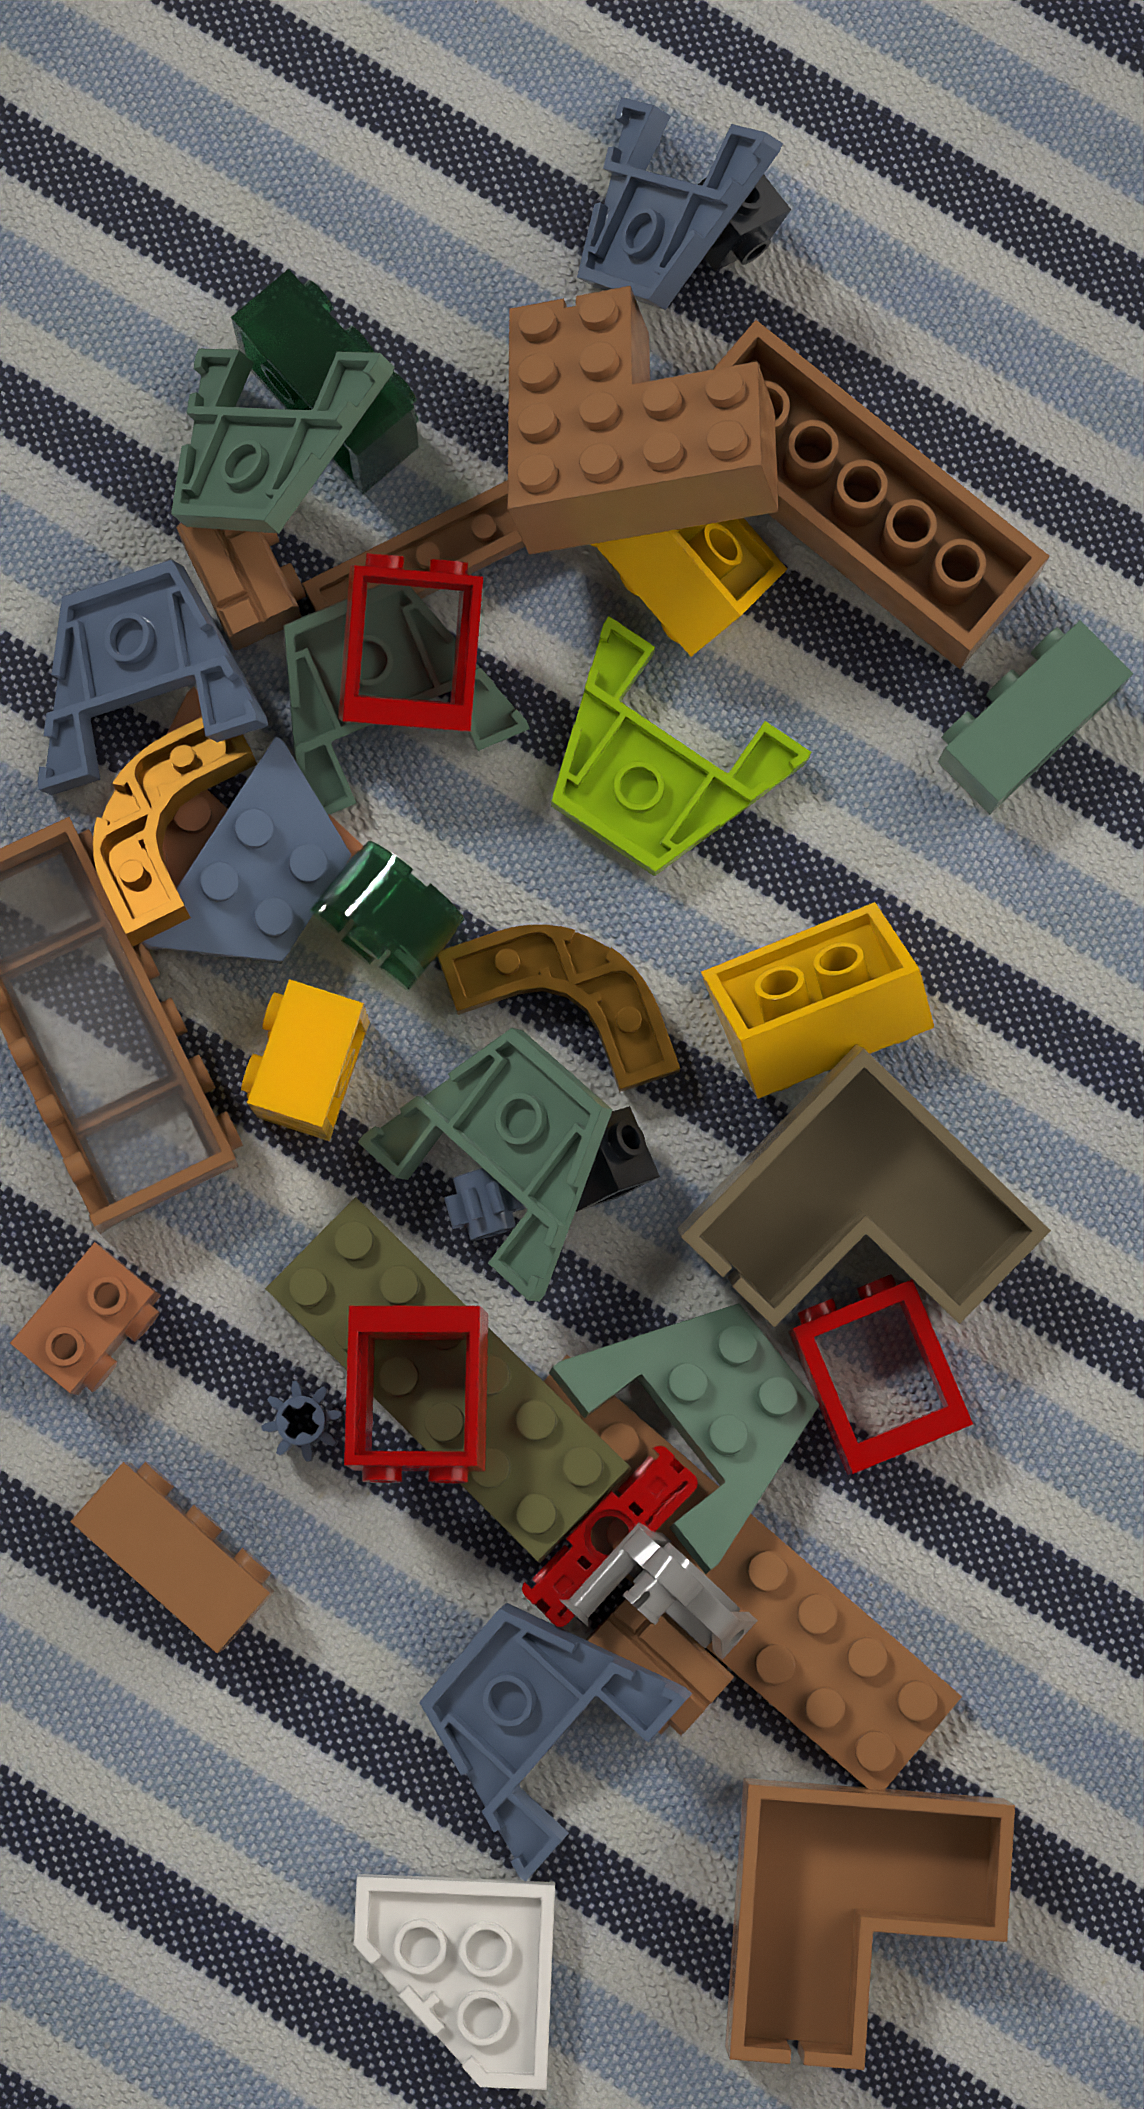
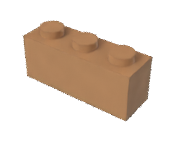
[70,1461,275,1653]

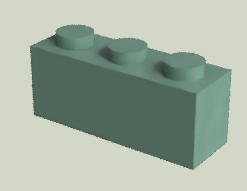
[937,620,1134,815]

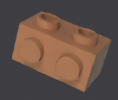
[10,1242,161,1395]

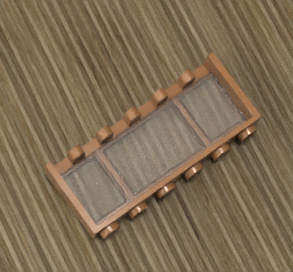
[0,817,243,1234]

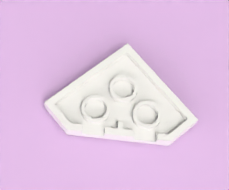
[353,1874,555,2090]

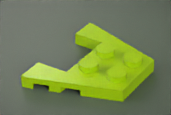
[551,616,812,876]

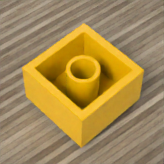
[241,979,370,1141]

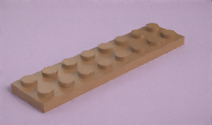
[544,1355,962,1790]

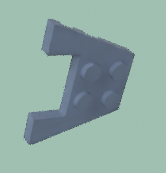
[577,97,783,310]
[37,559,268,795]
[419,1603,692,1882]

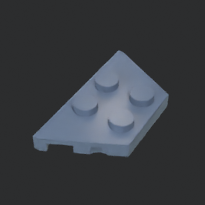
[141,737,351,964]

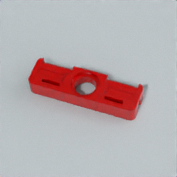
[522,1445,698,1627]

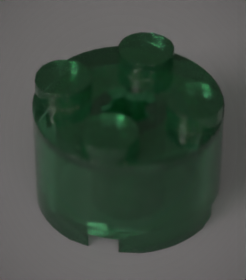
[309,841,464,991]

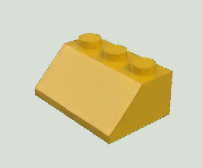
[590,518,787,657]
[701,902,935,1099]

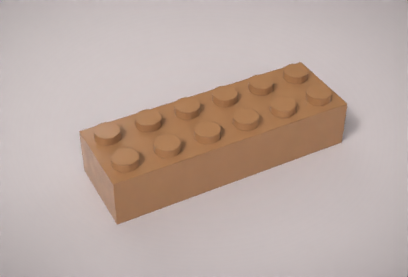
[714,320,1050,670]

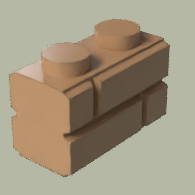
[176,523,306,650]
[586,1597,734,1735]

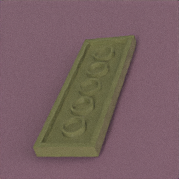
[265,1197,632,1563]

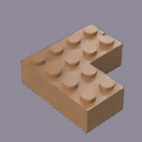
[508,286,779,555]
[725,1778,1015,2070]

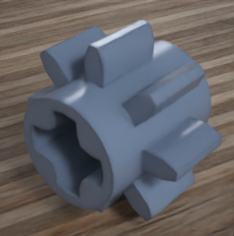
[444,1168,525,1241]
[261,1381,343,1462]

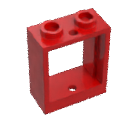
[338,553,484,732]
[788,1274,973,1475]
[344,1306,488,1484]

